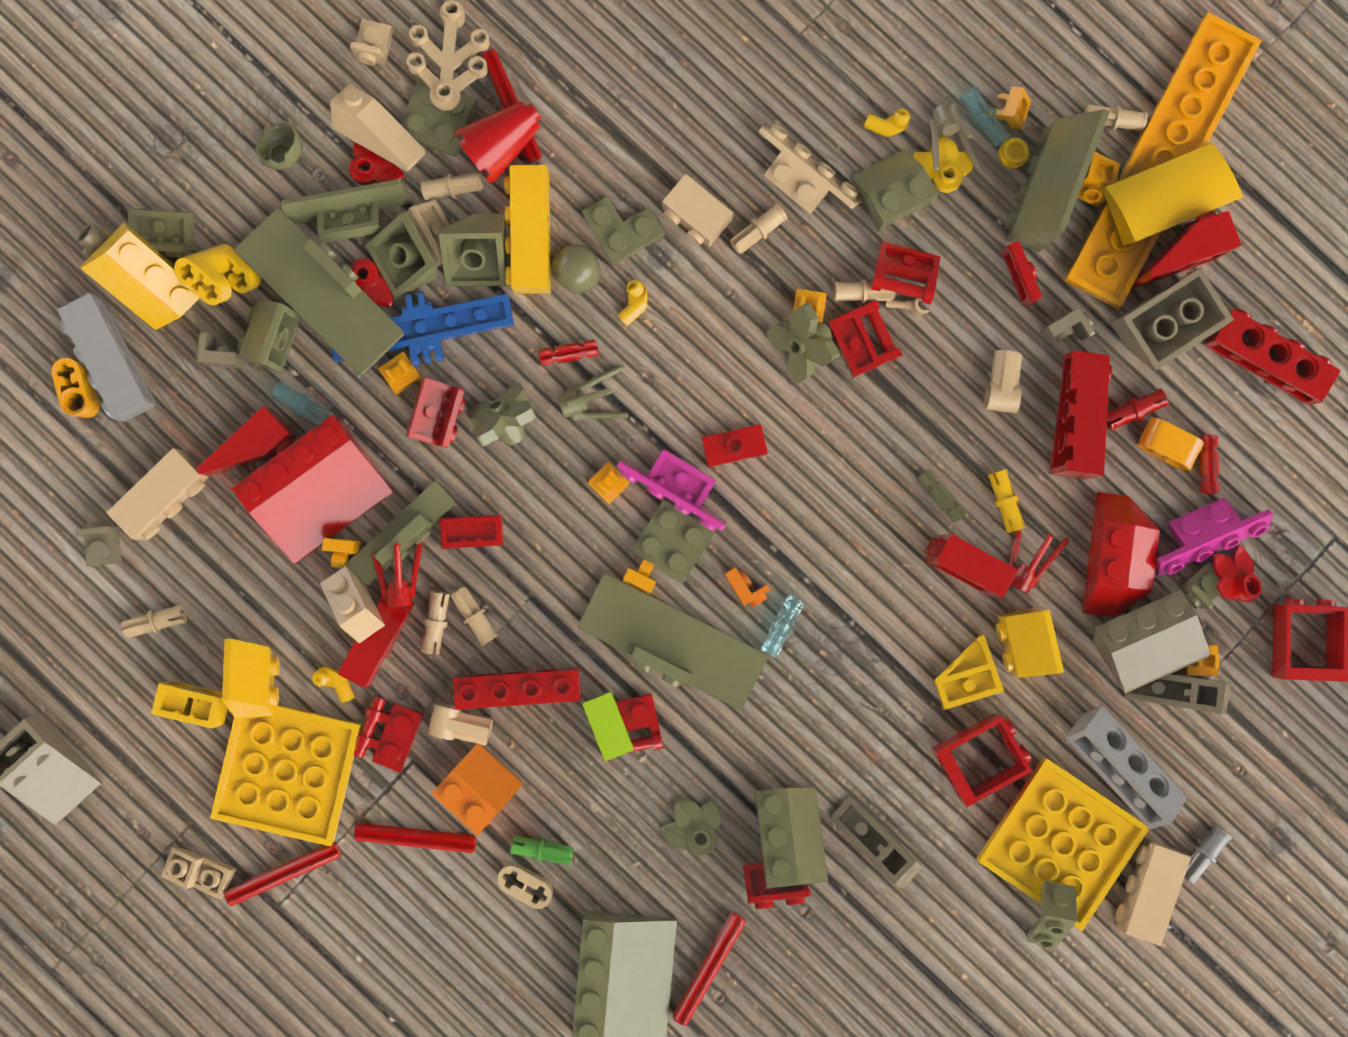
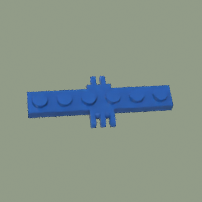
[330,291,515,367]

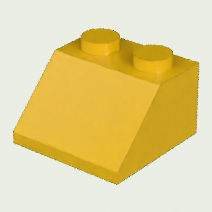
[996,608,1064,678]
[222,639,280,718]

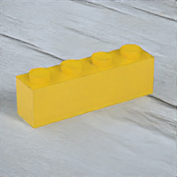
[504,165,551,294]

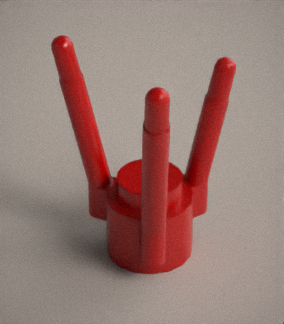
[1008,530,1069,594]
[372,541,423,607]

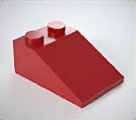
[1131,210,1242,289]

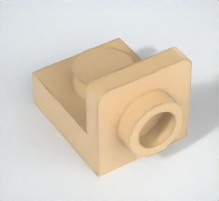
[350,19,394,66]

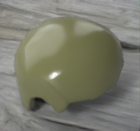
[255,120,303,170]
[551,244,601,294]

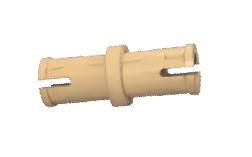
[420,590,450,655]

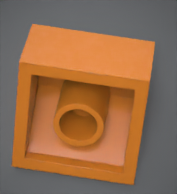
[431,744,524,836]

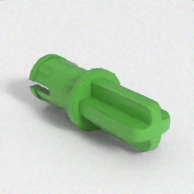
[510,834,573,865]

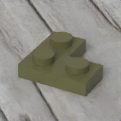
[581,196,665,266]

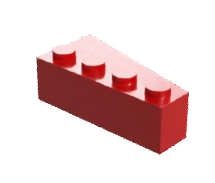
[1049,350,1112,480]

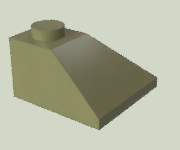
[439,214,507,286]

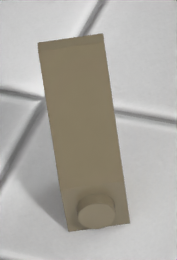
[1124,674,1230,714]
[829,796,923,889]

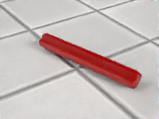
[481,49,542,164]
[354,823,477,853]
[224,841,342,906]
[673,912,746,1026]

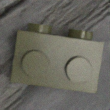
[128,208,195,257]

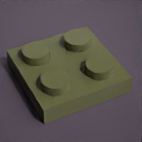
[401,78,477,157]
[631,500,715,584]

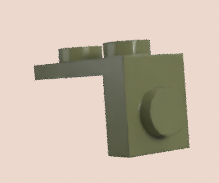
[1026,881,1077,948]

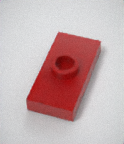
[1002,241,1042,307]
[701,424,768,468]
[440,515,504,549]

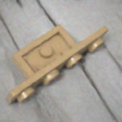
[758,123,862,214]

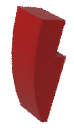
[337,599,415,688]

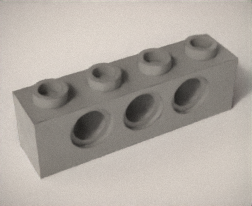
[1065,706,1187,829]

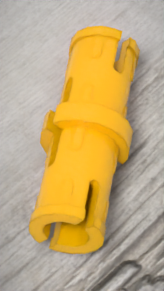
[988,469,1026,533]

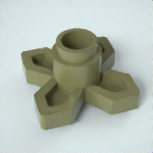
[766,302,840,384]
[466,383,537,447]

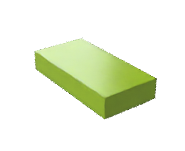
[582,691,634,762]

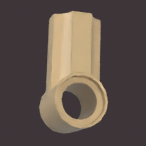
[984,350,1022,414]
[427,703,493,746]

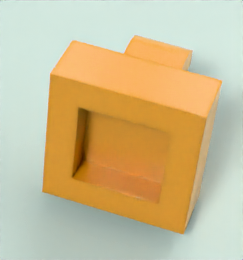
[992,87,1031,130]
[793,289,827,323]
[378,352,422,395]
[587,461,631,505]
[322,538,361,568]
[622,559,656,596]
[1183,645,1219,676]

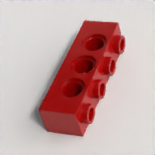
[1203,309,1341,406]
[453,667,582,710]

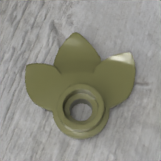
[661,797,721,855]

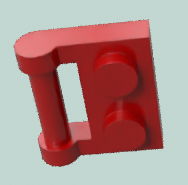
[870,241,941,305]
[827,300,903,379]
[601,693,664,761]

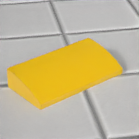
[1102,143,1243,246]

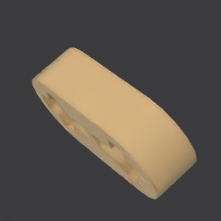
[497,863,553,909]

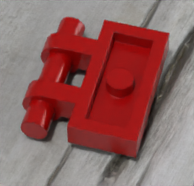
[353,696,425,773]

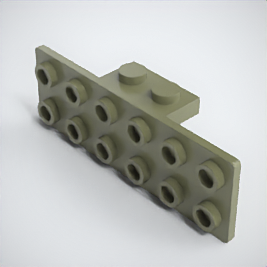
[235,209,404,375]
[578,574,768,710]

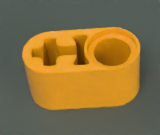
[51,358,100,418]
[1136,417,1204,471]

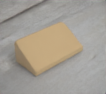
[407,199,450,267]

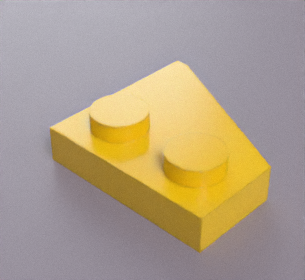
[933,635,1004,710]

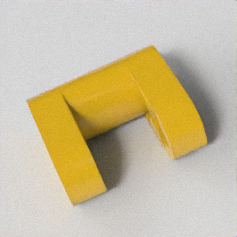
[174,244,261,305]

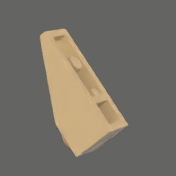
[330,84,425,172]

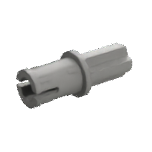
[1184,825,1232,884]

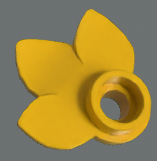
[913,136,973,193]

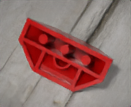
[1082,492,1160,617]

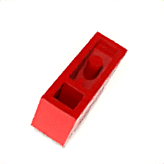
[195,406,297,476]

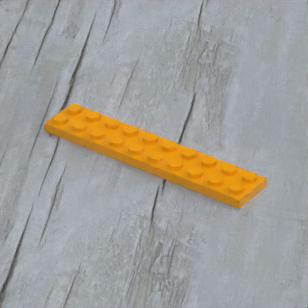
[1064,12,1262,309]

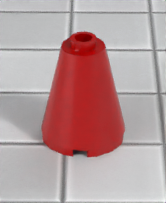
[453,101,542,184]

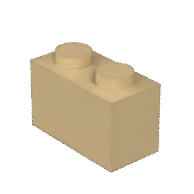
[662,174,733,248]
[320,566,385,643]

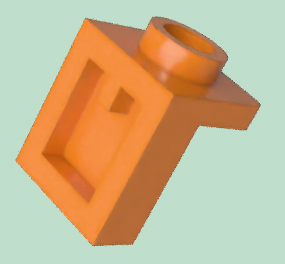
[724,567,771,607]

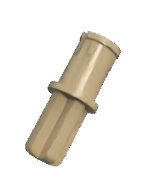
[1084,105,1148,132]
[421,172,483,201]
[730,204,788,254]
[834,279,895,304]
[451,587,499,646]
[121,604,187,638]

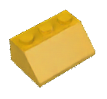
[80,222,199,330]

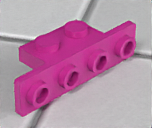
[616,448,727,531]
[1155,497,1273,577]

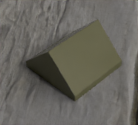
[365,212,437,298]

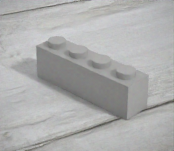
[57,293,157,422]

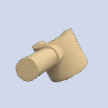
[886,298,929,316]

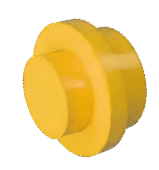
[998,137,1029,169]

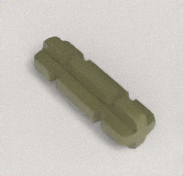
[917,469,967,522]

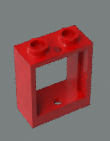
[925,534,1019,598]
[1272,598,1348,682]
[931,713,1032,807]

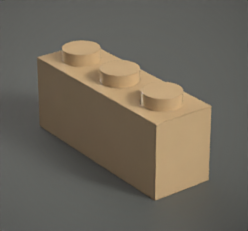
[106,448,209,540]
[1115,838,1191,946]

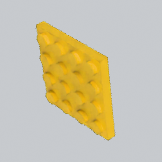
[210,704,362,846]
[976,757,1149,931]

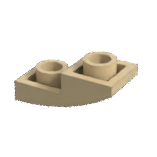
[161,847,236,900]

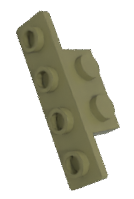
[282,179,409,243]
[347,481,456,585]

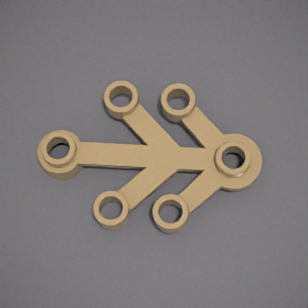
[406,0,490,111]

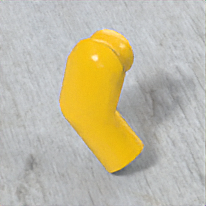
[863,109,910,137]
[617,280,647,327]
[312,666,355,704]

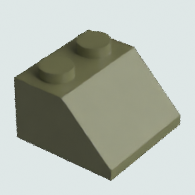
[850,149,938,231]
[238,299,301,373]

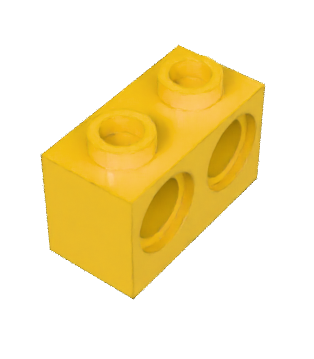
[151,680,228,729]

